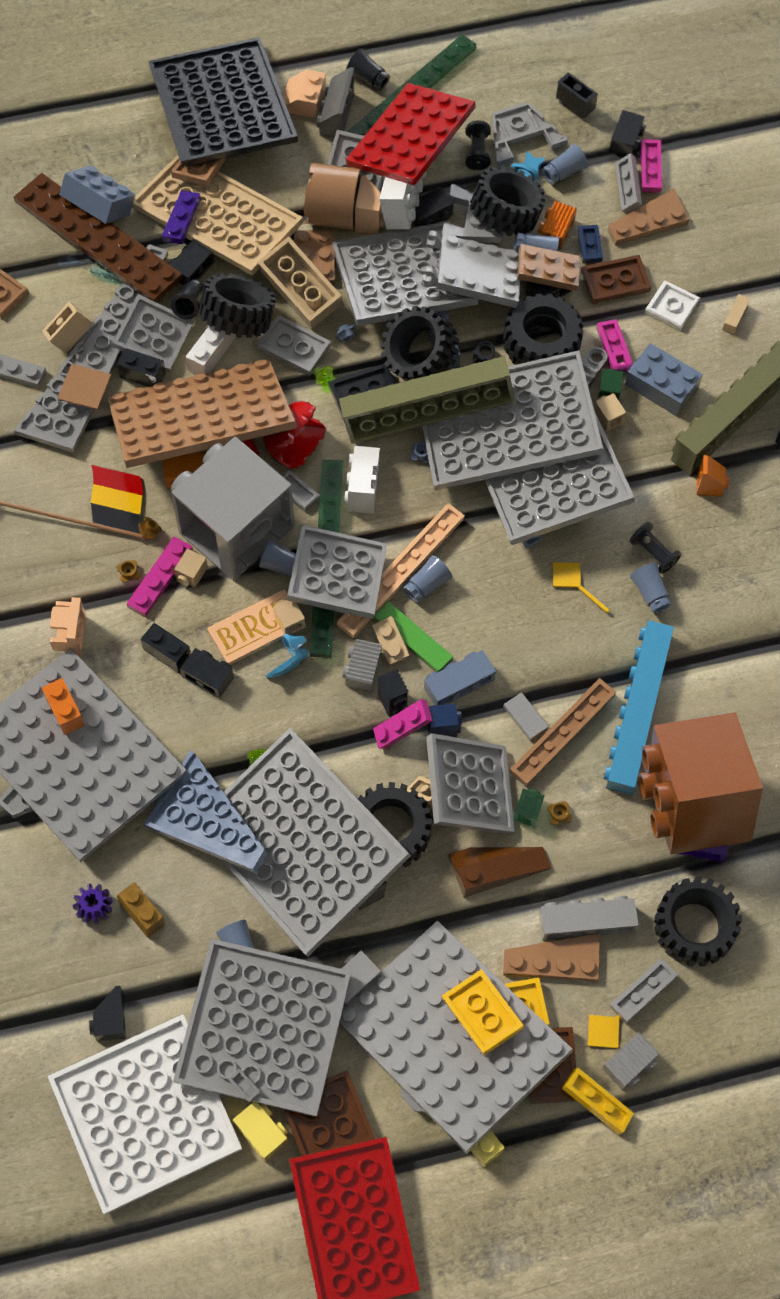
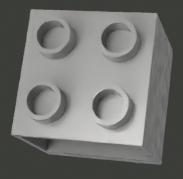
[171,437,295,582]

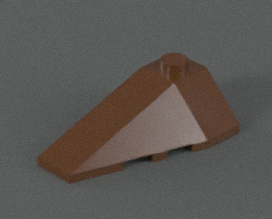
[448,847,551,898]

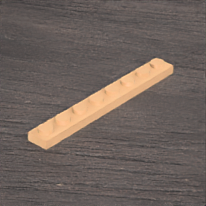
[337,503,465,639]

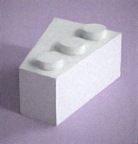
[344,446,380,514]

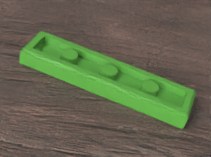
[373,601,453,672]

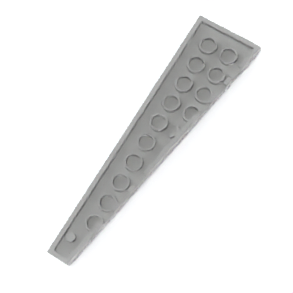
[14,245,168,453]

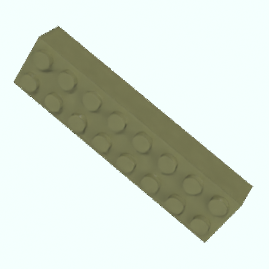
[671,340,780,476]
[339,356,515,444]

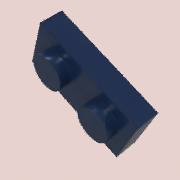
[577,225,603,264]

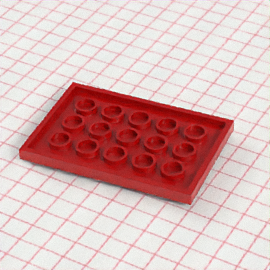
[346,83,476,186]
[289,1137,420,1299]

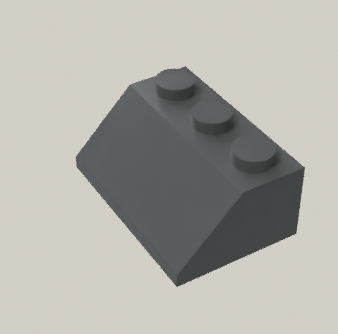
[316,67,354,138]

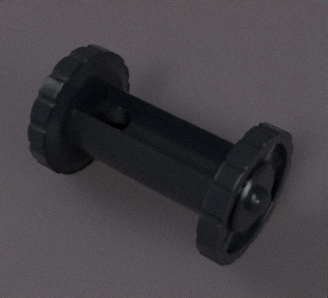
[465,120,491,171]
[629,522,682,574]

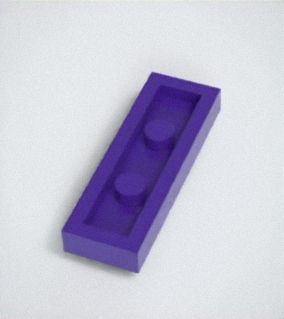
[162,190,201,244]

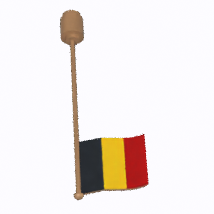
[0,465,146,541]

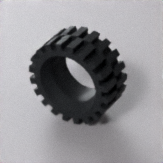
[470,166,546,236]
[199,273,276,338]
[380,306,460,381]
[357,782,432,870]
[654,877,742,967]

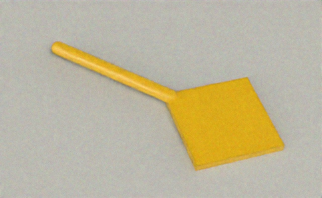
[552,562,610,613]
[588,1015,621,1048]

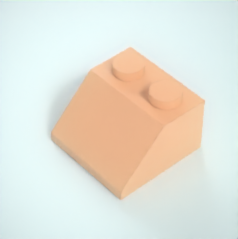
[283,70,326,119]
[355,175,385,235]

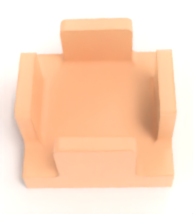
[50,597,87,657]

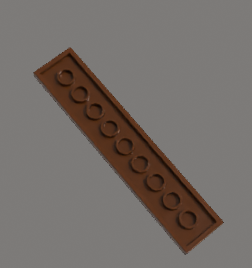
[13,173,183,303]

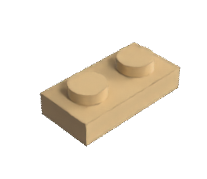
[372,616,411,666]

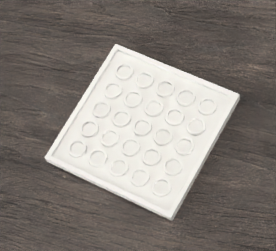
[48,1014,242,1215]

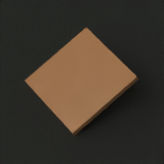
[57,364,112,410]

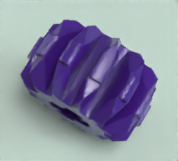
[72,883,113,924]

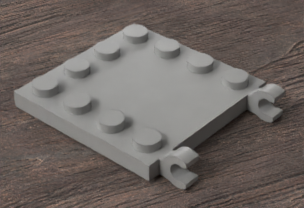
[422,231,520,308]

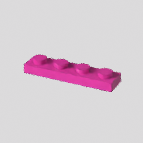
[126,536,193,617]

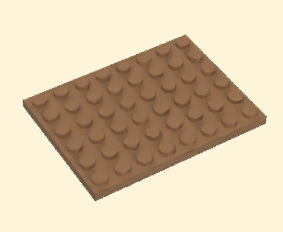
[107,359,296,468]

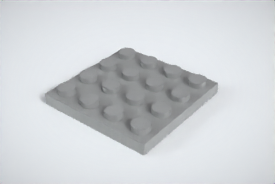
[286,525,387,619]
[426,733,515,835]

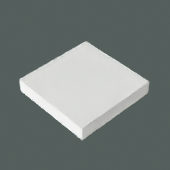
[645,280,700,331]

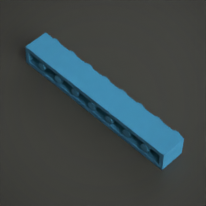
[603,620,674,795]

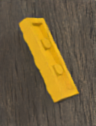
[562,1067,634,1135]

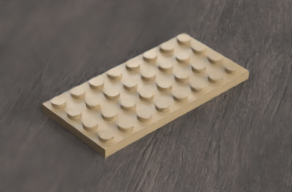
[132,155,304,276]

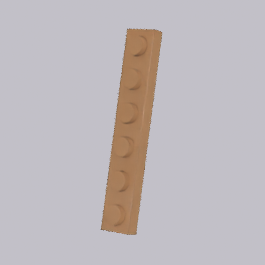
[510,678,616,787]

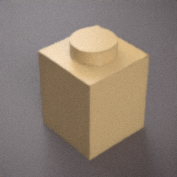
[594,393,626,431]
[174,549,208,588]
[273,599,305,635]

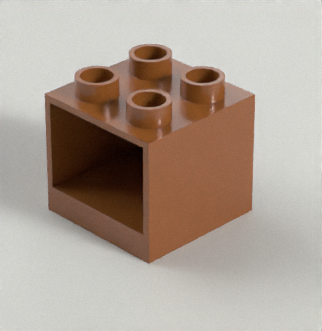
[638,712,763,855]

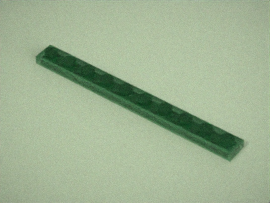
[332,34,477,145]
[309,459,344,658]

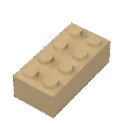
[257,237,343,330]

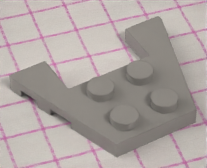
[492,102,568,167]
[441,184,503,244]

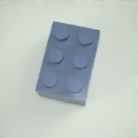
[59,166,136,224]
[625,343,703,416]

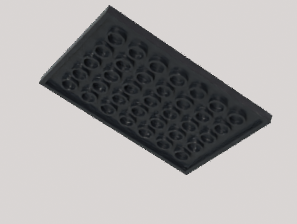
[148,37,298,167]

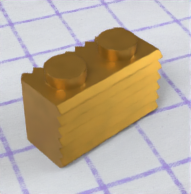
[117,882,165,938]

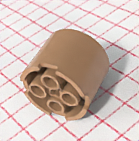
[304,163,362,230]

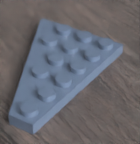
[144,751,268,873]

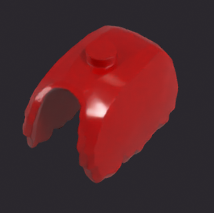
[263,401,327,469]

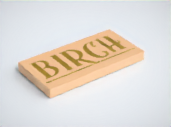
[207,589,306,665]

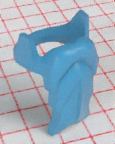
[511,152,545,182]
[266,634,309,678]

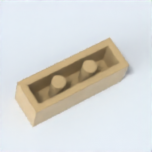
[722,294,750,334]

